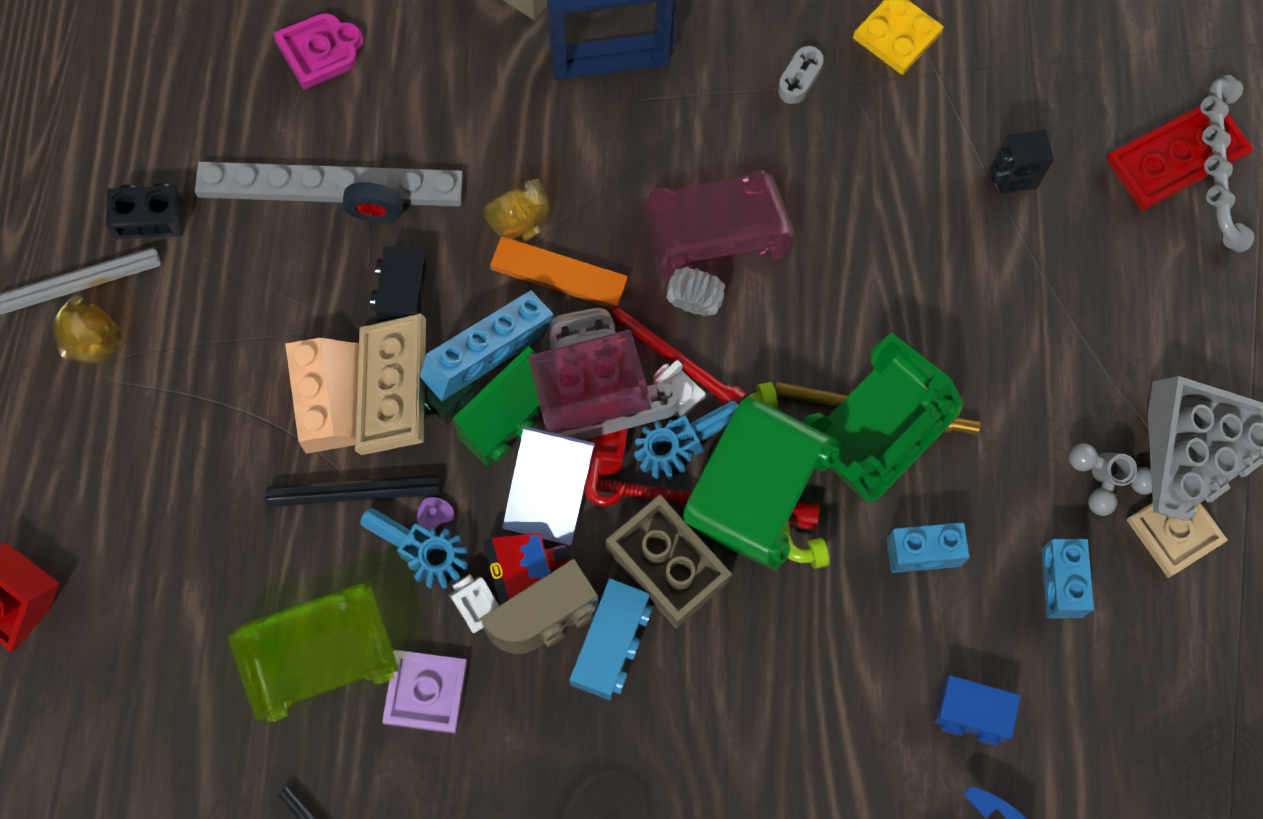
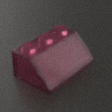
[527,329,651,434]

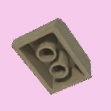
[480,559,598,654]

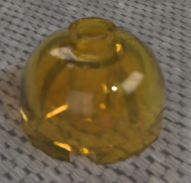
[481,178,550,241]
[52,296,125,364]

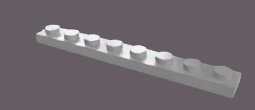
[195,162,463,206]

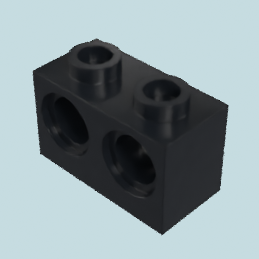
[990,129,1054,194]
[106,183,183,239]

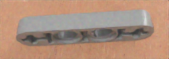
[545,383,679,440]

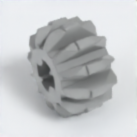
[666,267,725,316]

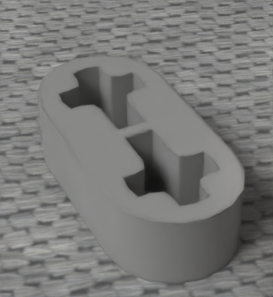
[778,46,824,104]

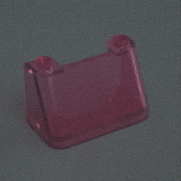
[644,171,795,280]

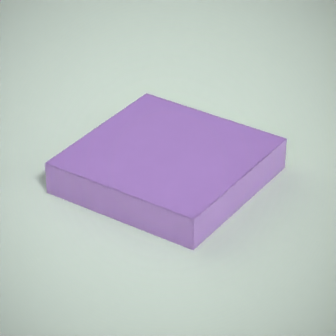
[382,650,467,734]

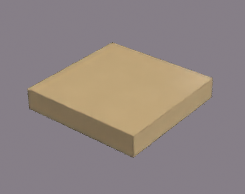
[1127,503,1228,578]

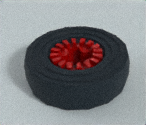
[342,182,403,223]

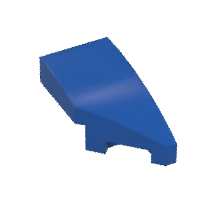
[963,786,1027,819]

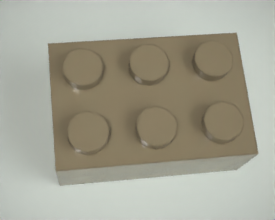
[606,495,732,629]

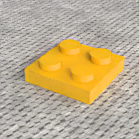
[853,0,944,75]

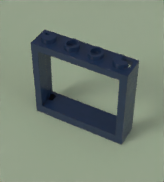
[547,0,677,80]

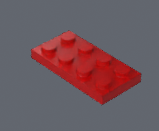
[1106,106,1254,212]

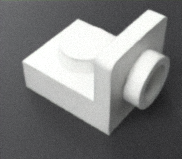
[653,360,706,418]
[448,574,499,634]

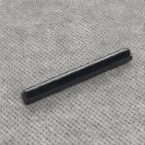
[265,474,441,507]

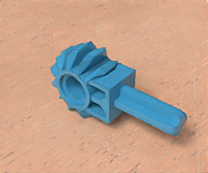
[634,401,738,479]
[360,508,468,589]

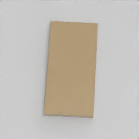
[355,313,426,455]

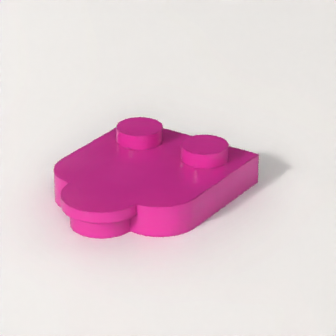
[274,14,363,90]

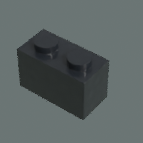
[370,247,428,322]

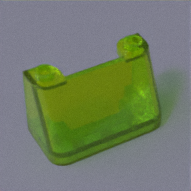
[227,581,399,723]

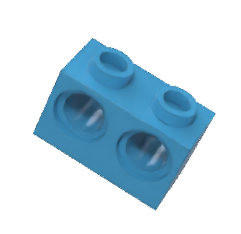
[1041,539,1094,618]

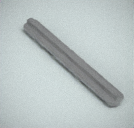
[0,248,161,315]

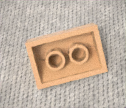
[285,338,359,454]

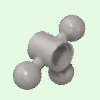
[1069,443,1152,516]

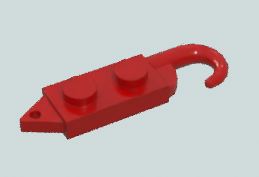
[584,380,633,506]

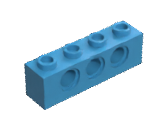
[419,290,553,401]

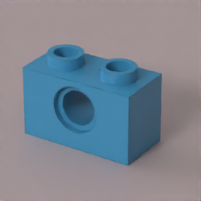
[886,523,970,573]

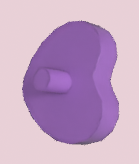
[417,497,454,531]

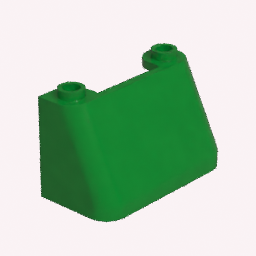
[801,332,963,503]
[684,397,841,572]

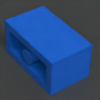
[933,675,1021,746]

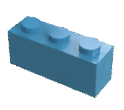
[570,578,654,701]

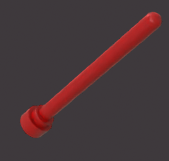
[610,307,748,407]

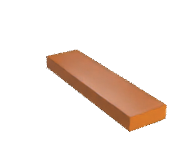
[490,236,628,309]

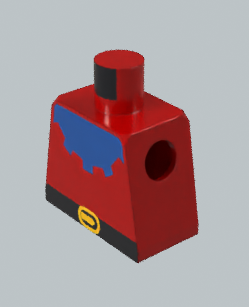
[482,533,570,605]

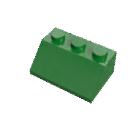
[452,346,561,467]

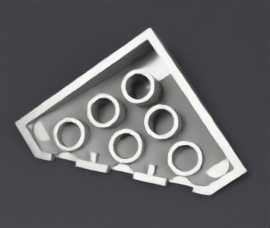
[1148,376,1263,521]

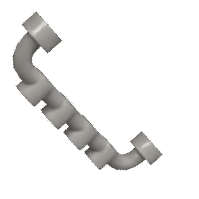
[1200,75,1254,253]

